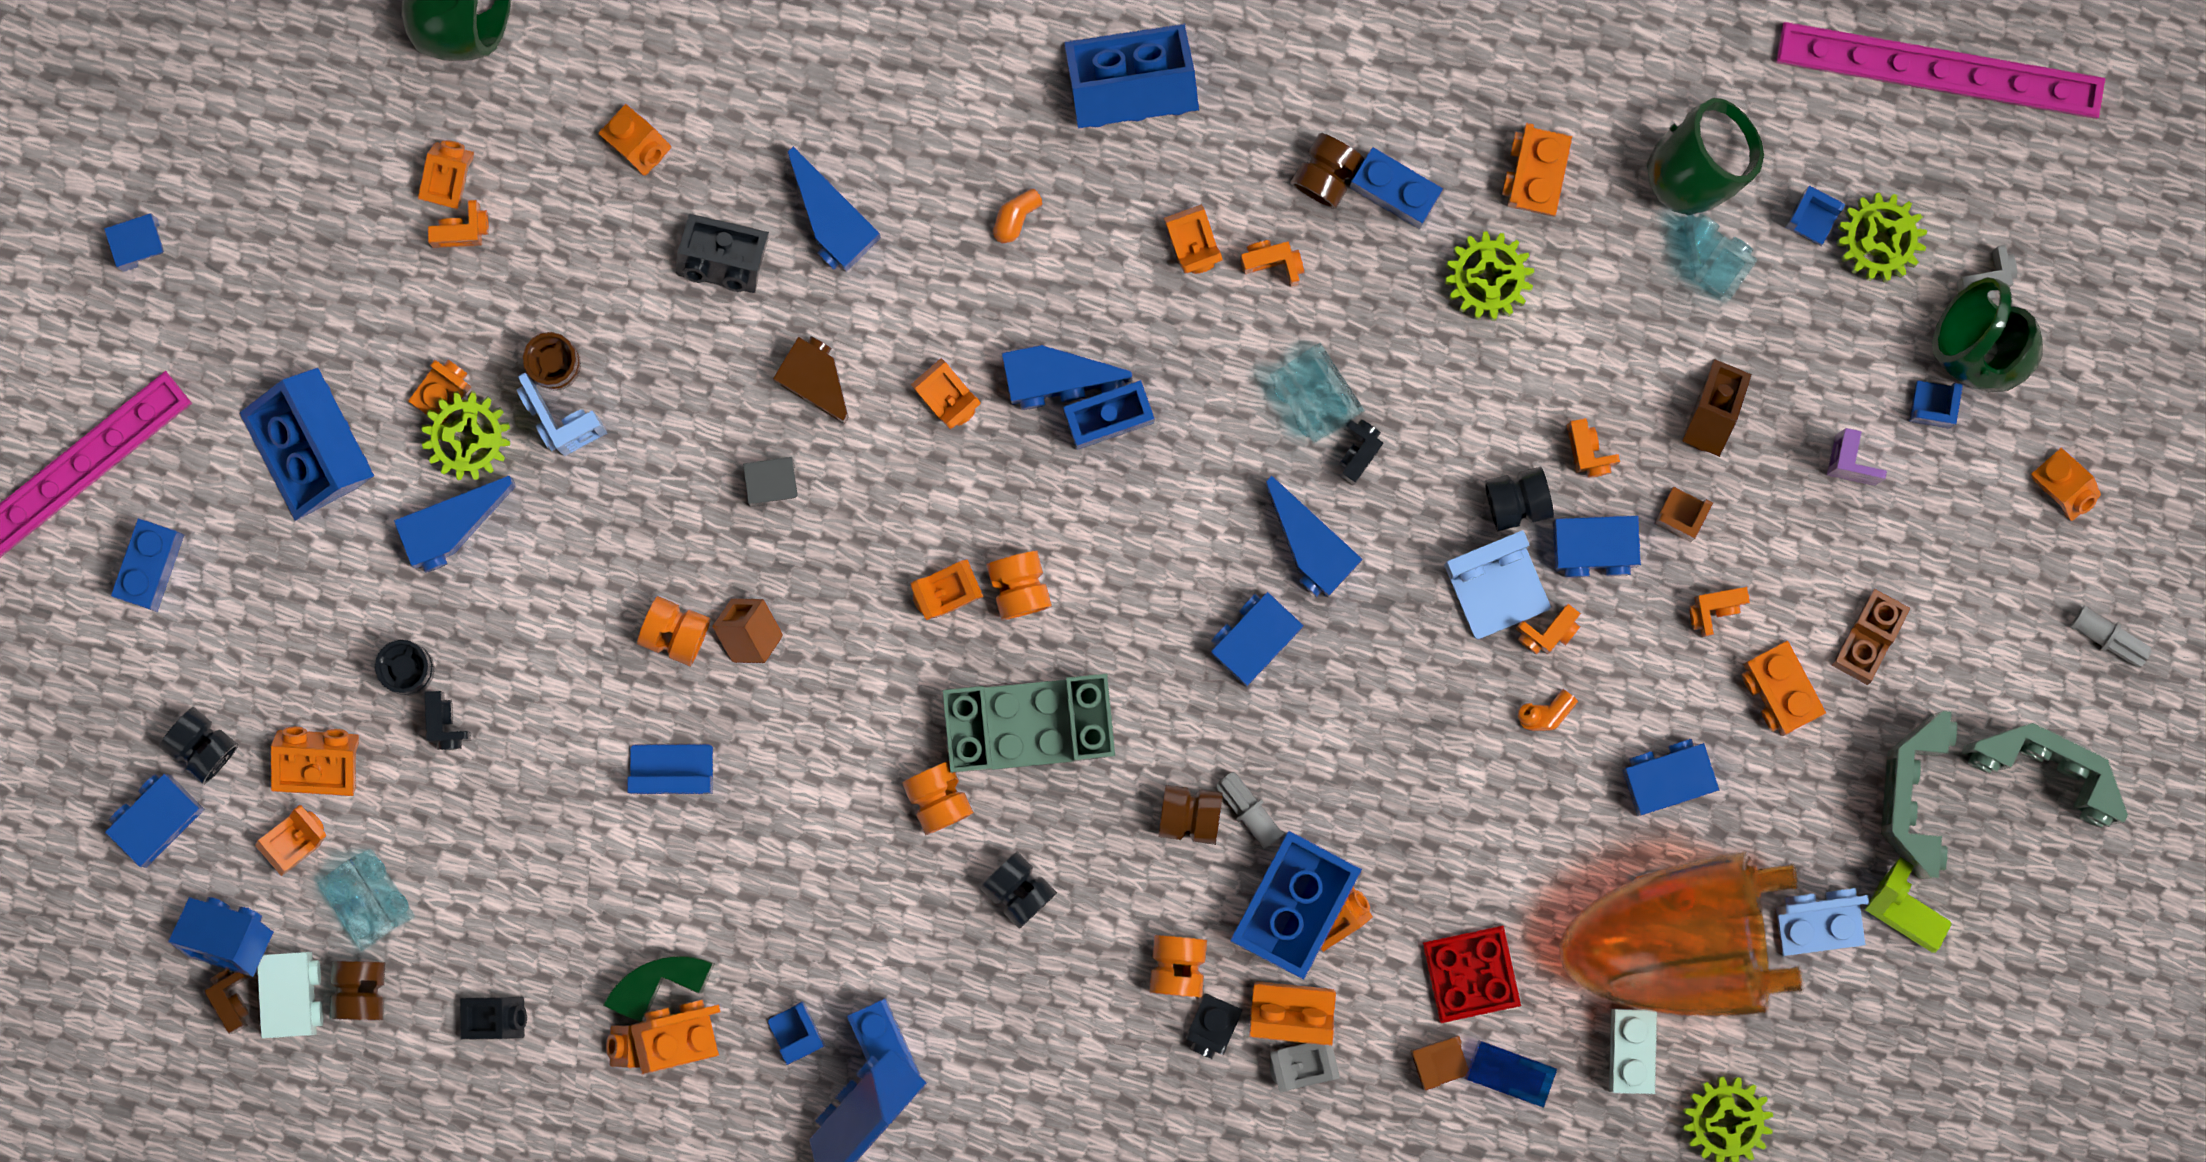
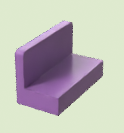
[1827,428,1887,486]

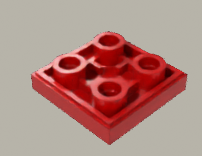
[1423,925,1521,1024]

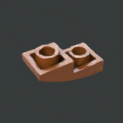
[1832,589,1911,685]

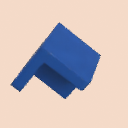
[1785,185,1845,246]
[104,213,164,272]
[1909,380,1963,429]
[768,1002,826,1065]

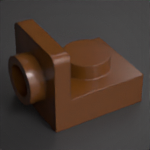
[204,969,249,1034]

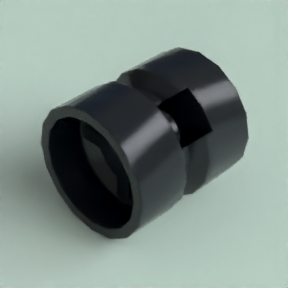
[1485,466,1554,532]
[375,640,435,696]
[159,707,239,785]
[980,851,1057,929]

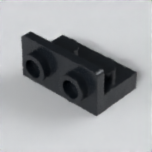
[676,213,769,293]

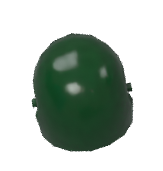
[401,0,511,61]
[1647,98,1764,215]
[1932,277,2043,393]

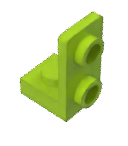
[1865,857,1952,953]

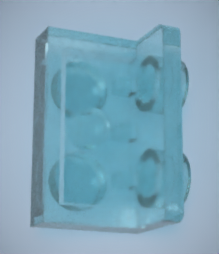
[1270,343,1365,443]
[317,849,415,952]

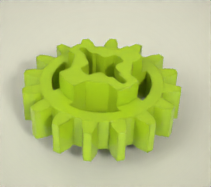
[1836,192,1927,283]
[1445,231,1534,321]
[421,391,511,480]
[1682,1076,1774,1162]

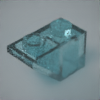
[1682,213,1758,304]

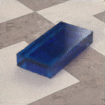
[1465,1040,1558,1108]

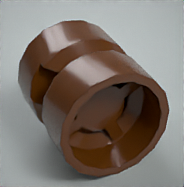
[1290,133,1365,209]
[523,332,581,391]
[1158,785,1223,845]
[329,961,385,1020]

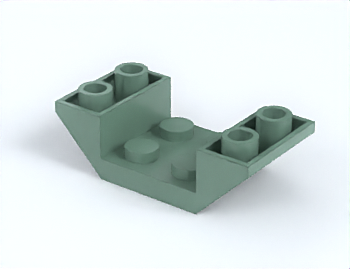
[943,674,1115,773]
[1881,711,1957,879]
[1961,723,2128,828]

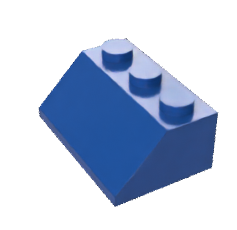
[1064,24,1199,129]
[240,368,374,521]
[1230,831,1362,980]
[809,1049,927,1162]

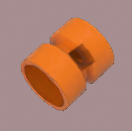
[987,551,1052,620]
[637,596,711,667]
[902,761,974,835]
[1149,935,1207,998]

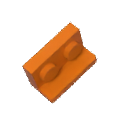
[1502,123,1573,217]
[1741,641,1826,736]
[271,726,359,796]
[1250,981,1336,1046]
[631,1000,721,1074]

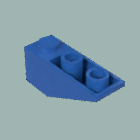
[1002,345,1132,410]

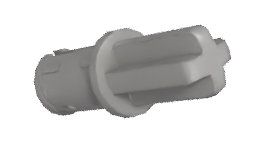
[2070,605,2152,668]
[1216,772,1284,849]

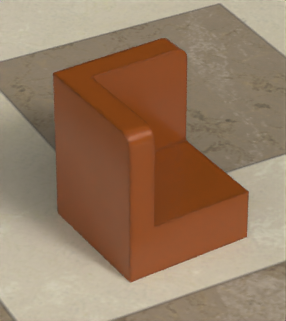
[1654,487,1713,542]
[712,599,783,663]
[1410,1035,1469,1091]

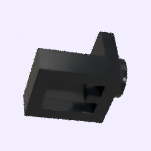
[1339,419,1384,486]
[424,691,471,750]
[1186,993,1243,1059]
[460,997,527,1040]

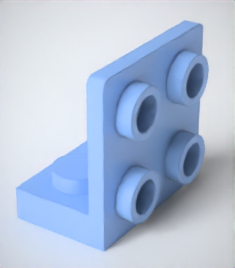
[516,373,607,456]
[1444,530,1551,639]
[1776,888,1869,956]

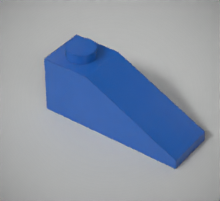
[788,146,881,272]
[394,476,516,573]
[1265,476,1363,598]

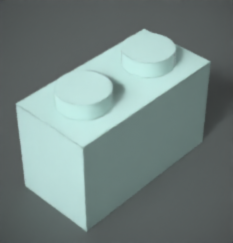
[258,952,323,1038]
[1609,1009,1657,1094]

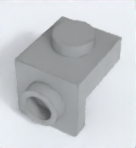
[1956,245,2017,300]
[1270,1043,1340,1092]

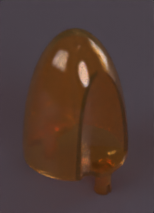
[1559,851,1803,1016]

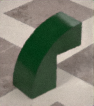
[603,956,715,1023]

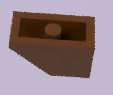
[773,336,849,424]
[1682,359,1752,457]

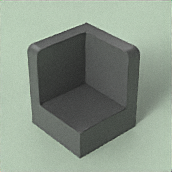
[743,457,798,507]

